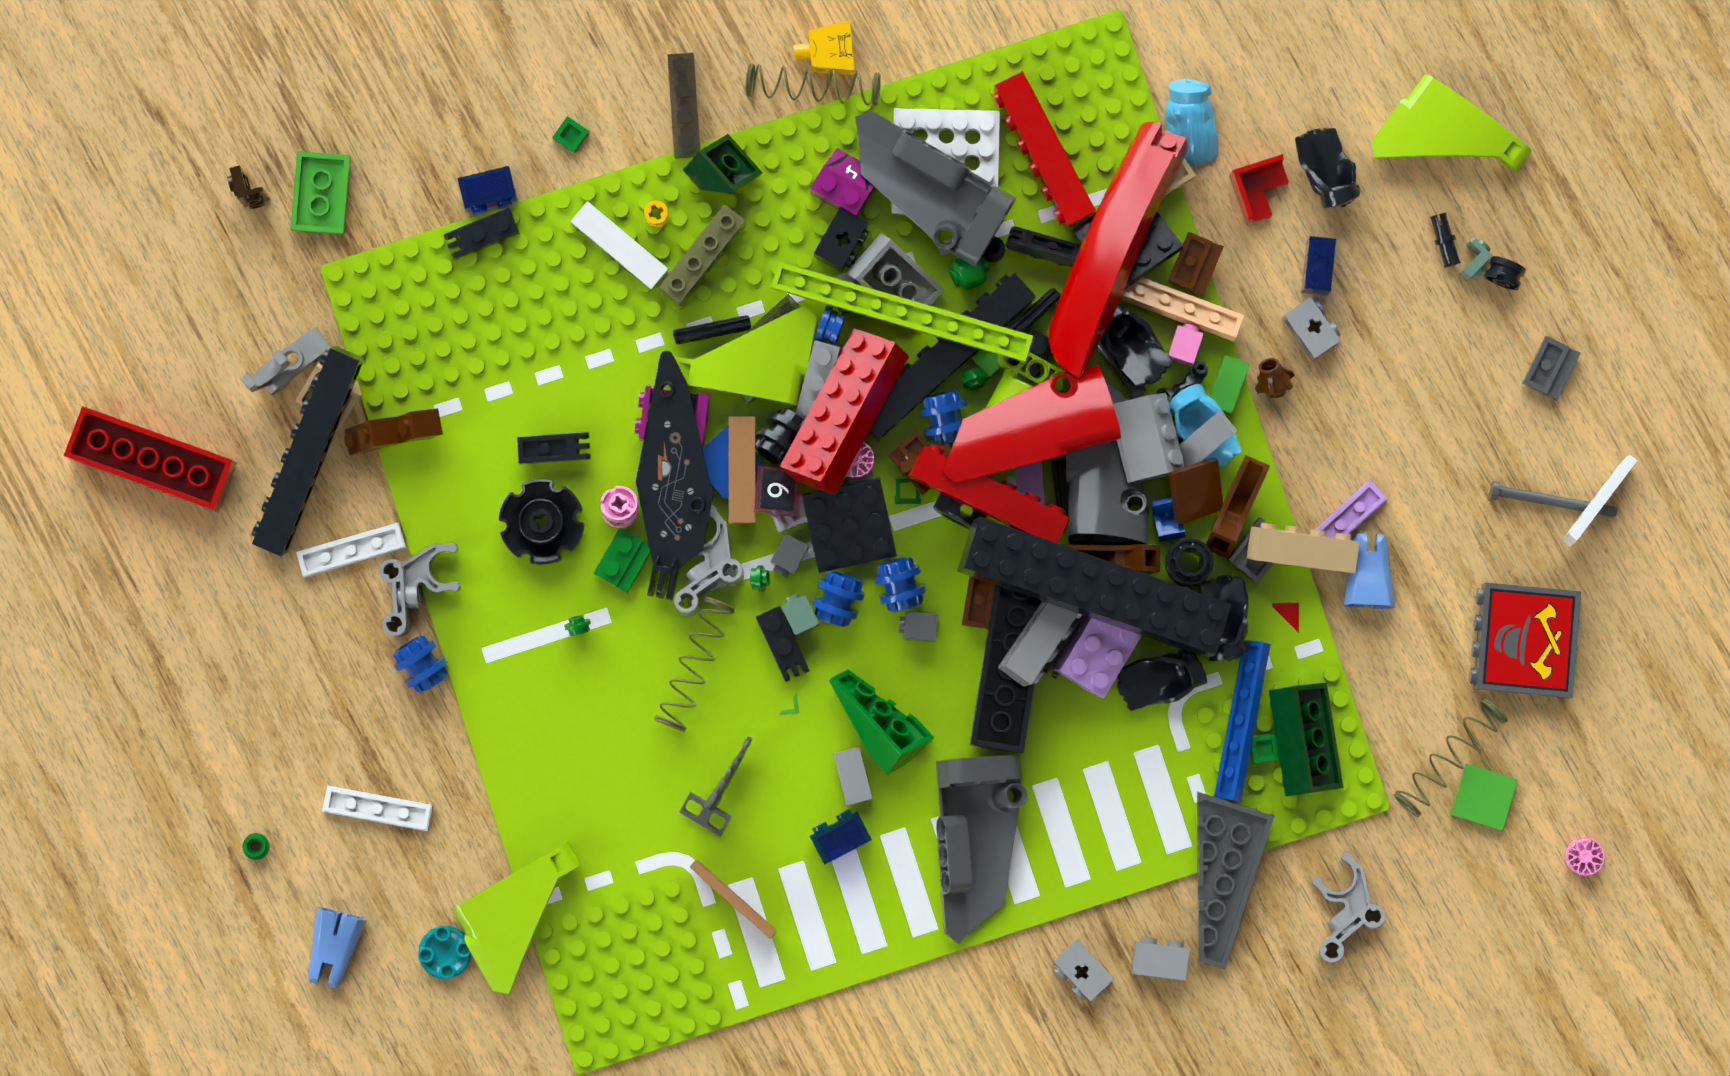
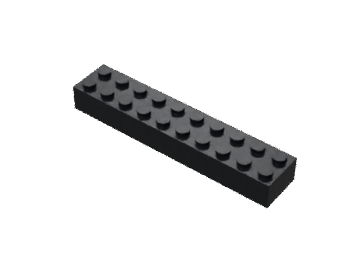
[957,517,1231,658]

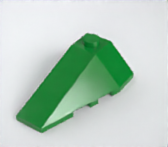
[829,669,934,775]

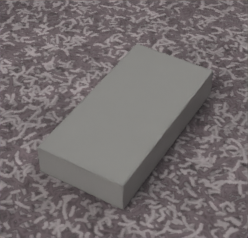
[833,747,872,806]

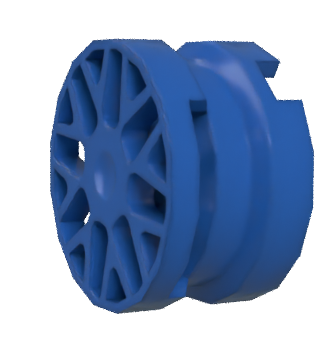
[815,306,847,345]

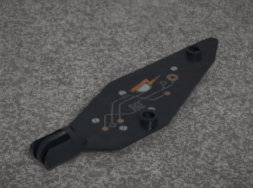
[636,351,713,601]

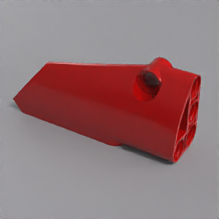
[942,364,1121,483]

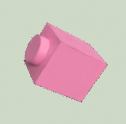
[1168,323,1204,367]

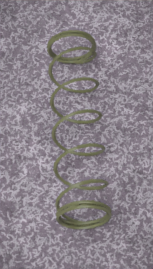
[745,63,881,106]
[654,596,735,732]
[1394,698,1508,817]

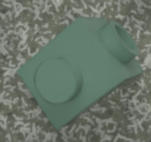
[1459,237,1493,282]

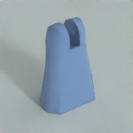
[1343,533,1395,609]
[308,907,367,989]

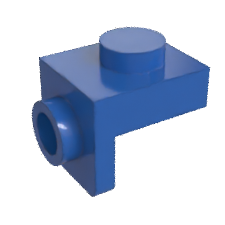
[1152,497,1185,542]

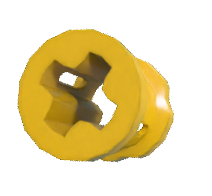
[644,200,669,228]

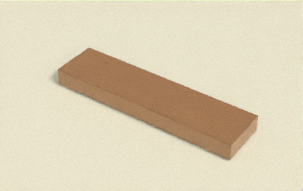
[729,416,755,524]
[690,860,777,938]

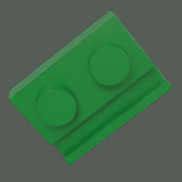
[593,528,651,593]

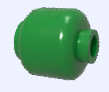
[949,256,990,291]

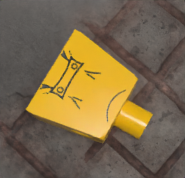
[794,21,854,75]

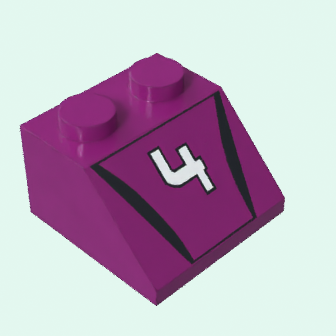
[810,148,875,217]

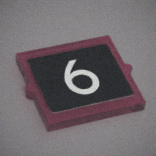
[753,466,801,517]

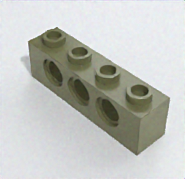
[659,204,746,307]

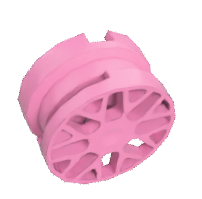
[846,442,874,479]
[601,486,639,528]
[1565,838,1605,876]

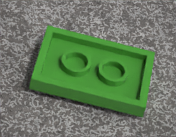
[290,151,351,235]

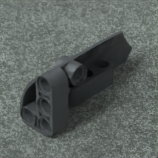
[855,110,1016,267]
[1066,366,1149,545]
[936,755,1027,943]

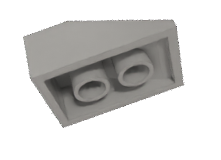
[846,233,944,330]

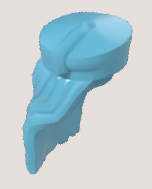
[1165,79,1218,167]
[1169,384,1241,468]

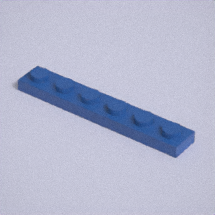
[1214,640,1271,802]

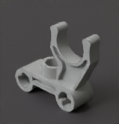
[241,327,331,395]
[674,506,744,617]
[379,543,461,637]
[1312,852,1385,964]

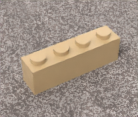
[1246,522,1360,573]

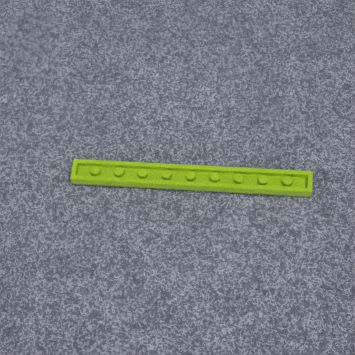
[771,262,1034,363]

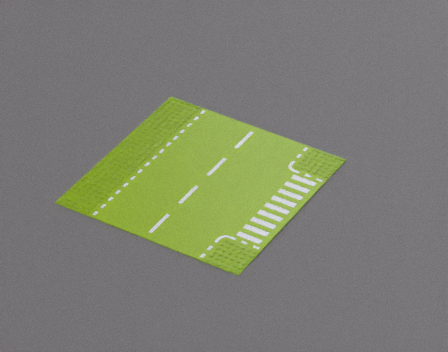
[321,10,1389,1075]

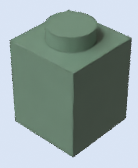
[781,593,819,637]

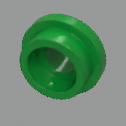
[962,368,988,391]
[750,565,770,592]
[564,615,591,636]
[242,833,270,860]

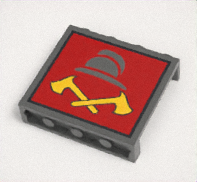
[1469,582,1581,699]

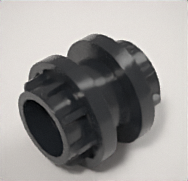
[755,409,804,466]
[1165,538,1214,587]

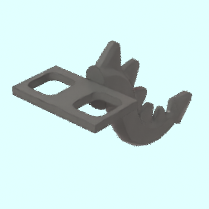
[679,736,752,837]

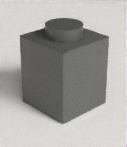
[770,533,809,577]
[898,611,938,643]

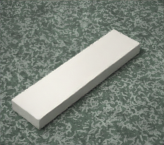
[570,201,668,290]
[1563,455,1637,547]
[296,522,407,578]
[322,786,433,831]

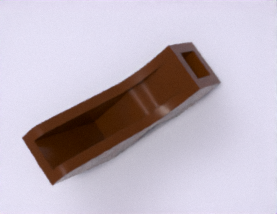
[344,408,443,455]
[1205,455,1270,559]
[1063,544,1160,574]

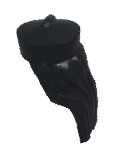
[1295,128,1360,208]
[1102,301,1173,387]
[1200,575,1250,662]
[1117,649,1207,711]

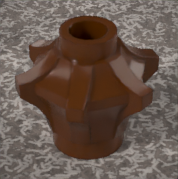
[1255,358,1295,398]

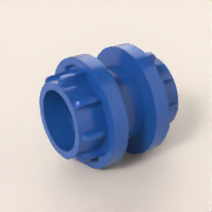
[920,390,967,444]
[874,557,926,612]
[812,571,865,627]
[393,635,448,693]

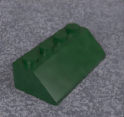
[1269,682,1344,797]

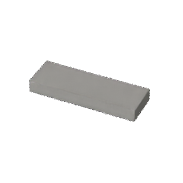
[1179,410,1237,467]

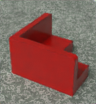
[1230,154,1289,225]

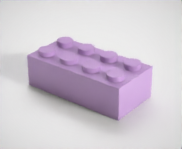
[1051,615,1142,699]

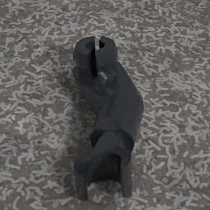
[1156,361,1208,402]

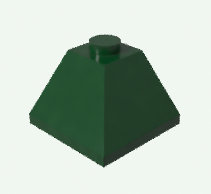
[683,134,763,194]

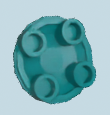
[418,925,471,979]

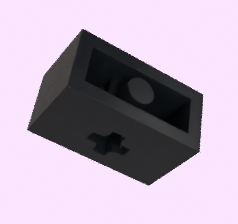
[814,207,870,272]

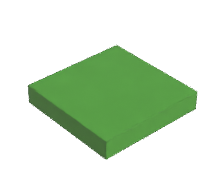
[1450,764,1518,831]

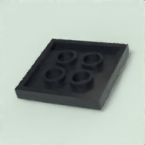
[1072,211,1183,290]
[802,477,897,573]

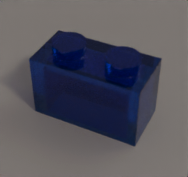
[457,166,518,215]
[1301,236,1336,296]
[810,809,872,865]

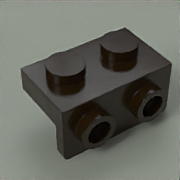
[227,165,270,209]

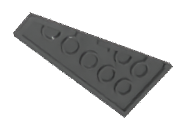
[1197,791,1274,969]

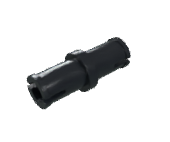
[1430,212,1461,268]

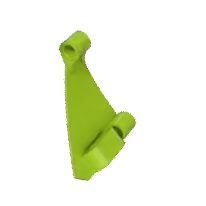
[1371,74,1532,173]
[674,305,817,407]
[452,842,581,994]

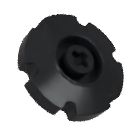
[499,479,585,565]

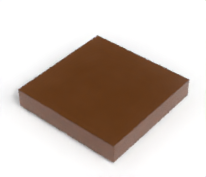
[1169,458,1223,524]

